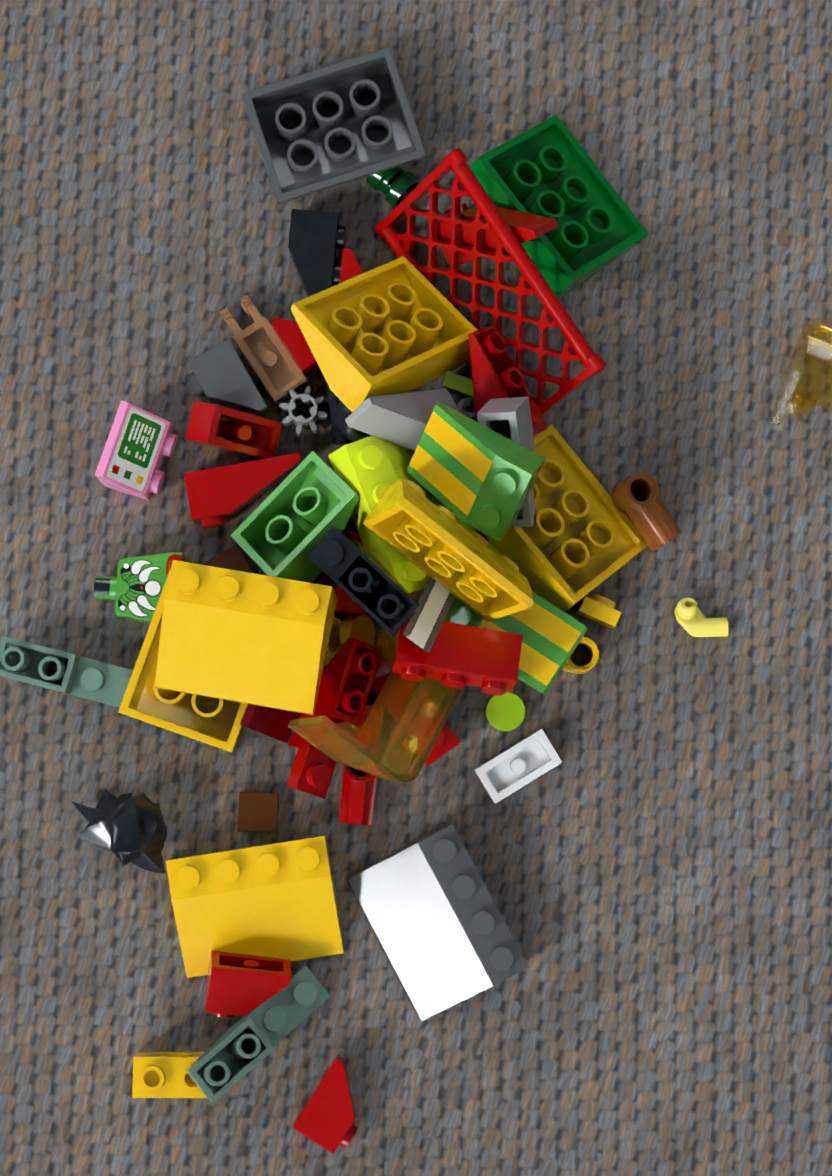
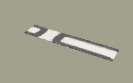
[403,577,455,653]

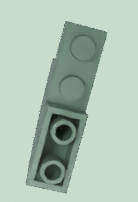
[0,636,133,708]
[186,965,331,1103]

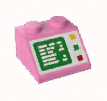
[95,400,178,501]

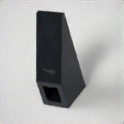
[288,209,346,297]
[307,526,421,637]

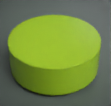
[485,692,525,732]

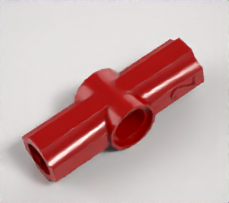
[338,705,385,826]

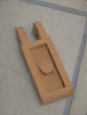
[219,294,308,404]

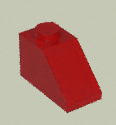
[185,401,283,459]
[204,951,292,1018]
[292,1054,358,1154]

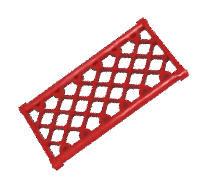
[374,147,607,416]

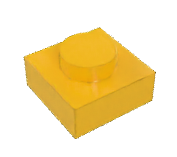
[576,594,622,629]

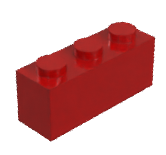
[392,619,523,695]

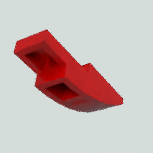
[286,637,383,799]

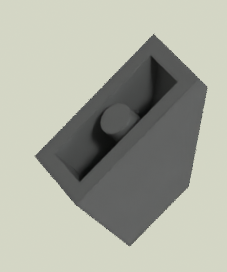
[187,339,269,416]

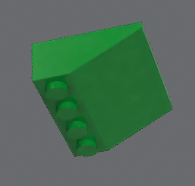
[470,115,649,299]

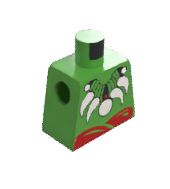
[94,552,186,624]

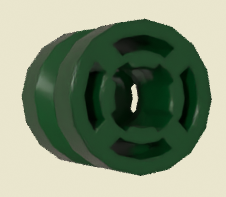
[366,166,420,208]

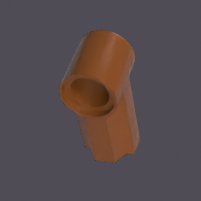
[612,472,682,552]

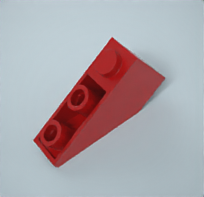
[468,324,548,436]

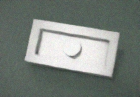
[474,728,562,804]

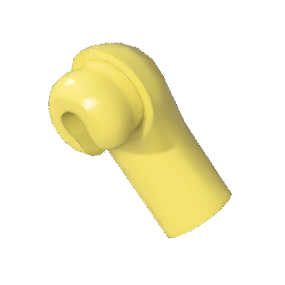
[674,597,729,637]

